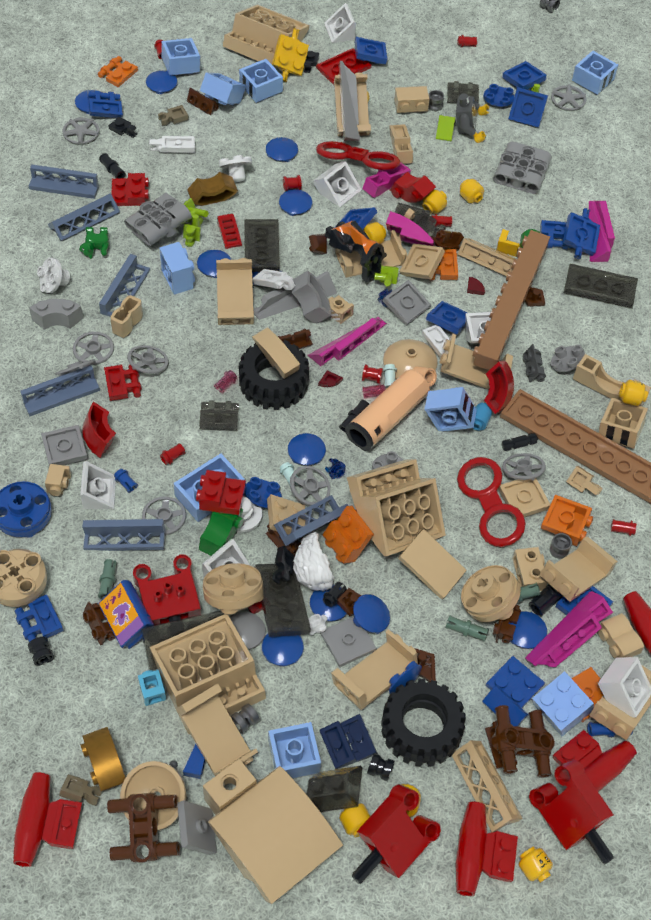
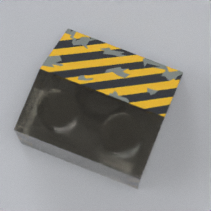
[306,765,363,812]

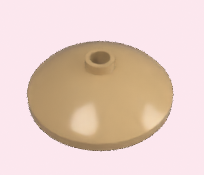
[383,339,437,379]
[120,761,186,830]

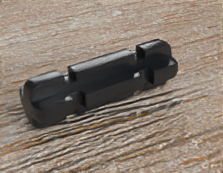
[501,433,538,451]

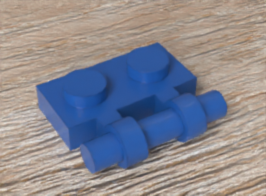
[87,90,123,118]
[540,220,573,249]
[15,594,64,642]

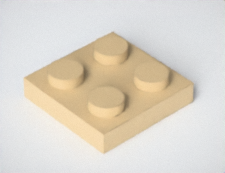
[399,244,445,280]
[498,478,551,520]
[267,494,307,539]

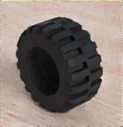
[239,340,310,410]
[381,679,466,767]

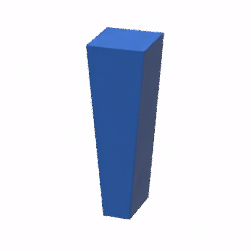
[183,744,206,779]

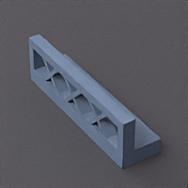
[29,164,99,199]
[48,193,120,241]
[99,254,150,317]
[20,365,100,417]
[274,495,348,546]
[82,519,166,551]

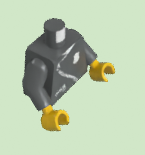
[456,93,489,143]

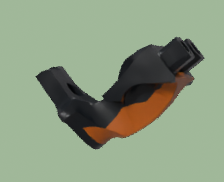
[325,221,387,282]

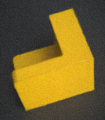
[497,229,520,257]

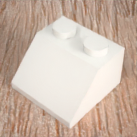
[312,161,362,207]
[598,657,651,718]

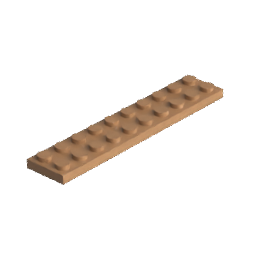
[500,389,651,503]

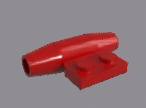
[623,591,651,655]
[553,730,637,792]
[13,772,82,867]
[455,802,518,896]

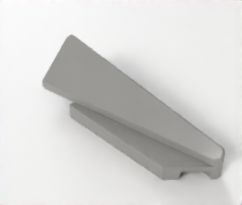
[339,61,360,141]
[253,271,337,320]

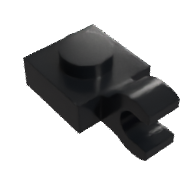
[304,51,319,73]
[108,117,137,138]
[272,546,295,584]

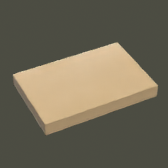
[398,529,467,599]

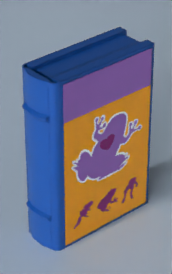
[98,580,155,649]

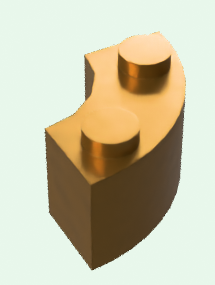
[187,172,238,206]
[81,727,125,791]

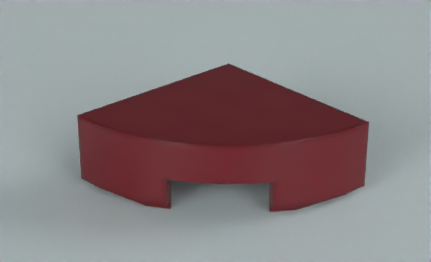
[467,277,485,295]
[318,370,343,388]

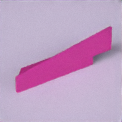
[589,201,615,262]
[307,317,387,366]
[525,591,613,667]

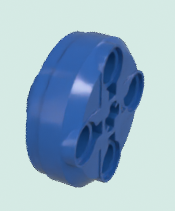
[0,481,52,538]

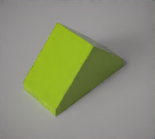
[436,115,455,141]

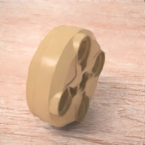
[0,549,47,607]
[203,563,263,615]
[461,565,521,622]

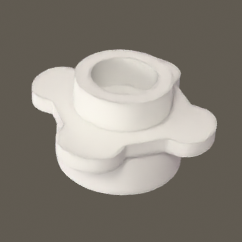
[307,614,327,635]

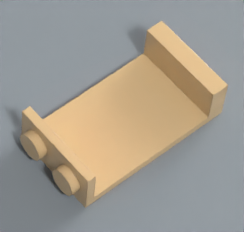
[334,73,371,136]
[335,230,407,278]
[216,258,254,325]
[440,334,513,389]
[539,536,618,602]
[331,629,418,710]
[589,666,651,741]
[176,683,258,776]

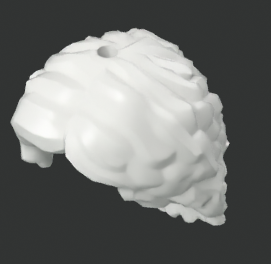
[293,531,334,591]

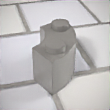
[292,271,331,323]
[30,299,83,330]

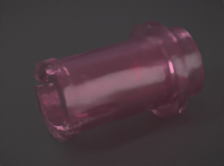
[214,370,237,393]
[362,383,385,399]

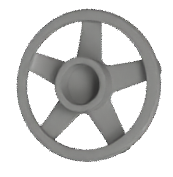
[551,84,586,111]
[62,118,99,144]
[73,332,114,365]
[127,345,168,375]
[55,359,96,376]
[502,453,546,481]
[290,466,331,506]
[142,496,186,535]

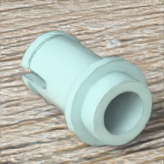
[383,364,397,388]
[280,462,299,485]

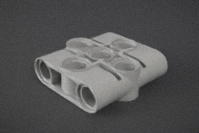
[493,142,552,194]
[124,193,192,246]

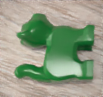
[79,227,109,259]

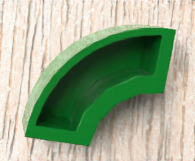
[199,508,244,556]

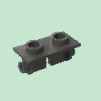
[523,344,546,382]

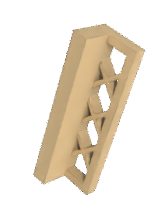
[458,238,518,276]
[452,740,523,832]

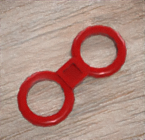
[316,141,401,170]
[457,457,526,547]

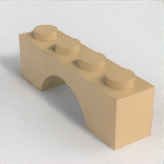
[573,354,651,406]

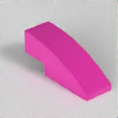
[362,162,411,198]
[386,211,434,246]

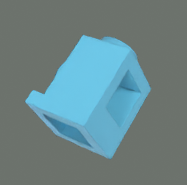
[138,670,166,706]

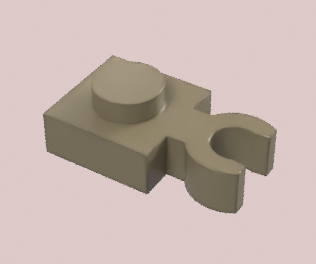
[158,105,189,126]
[59,774,102,805]

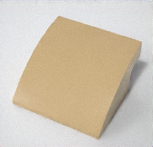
[223,5,310,68]
[347,459,446,556]
[150,614,266,735]
[208,766,343,904]

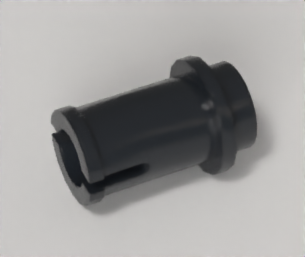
[323,582,347,607]

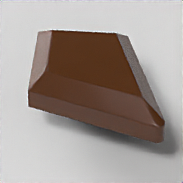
[309,234,327,255]
[525,287,545,306]
[337,588,362,616]
[414,648,436,683]

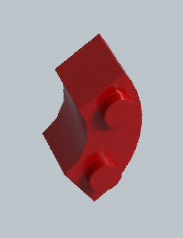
[389,172,436,203]
[484,360,514,414]
[82,402,116,458]

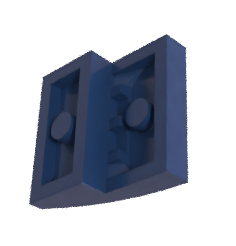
[319,714,378,769]

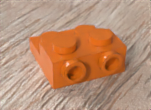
[541,495,593,546]
[322,506,374,563]

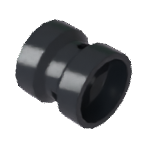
[27,637,54,666]
[367,753,395,782]

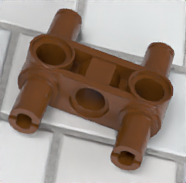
[491,705,555,778]
[107,793,180,863]

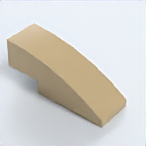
[389,124,413,164]
[252,327,300,379]

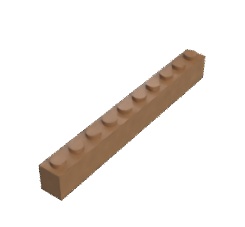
[472,230,550,370]

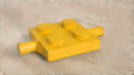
[272,28,309,82]

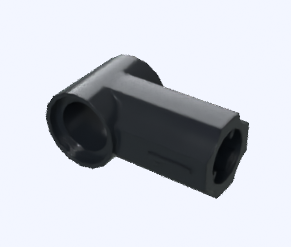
[529,583,563,616]

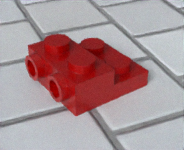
[111,173,149,206]
[196,470,246,515]

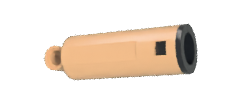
[345,366,437,451]

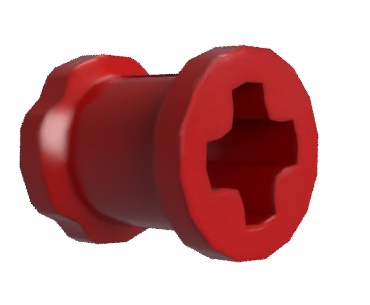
[283,175,302,192]
[362,364,383,384]

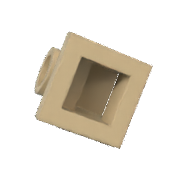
[328,295,354,324]
[45,464,71,496]

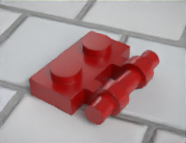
[104,365,142,401]

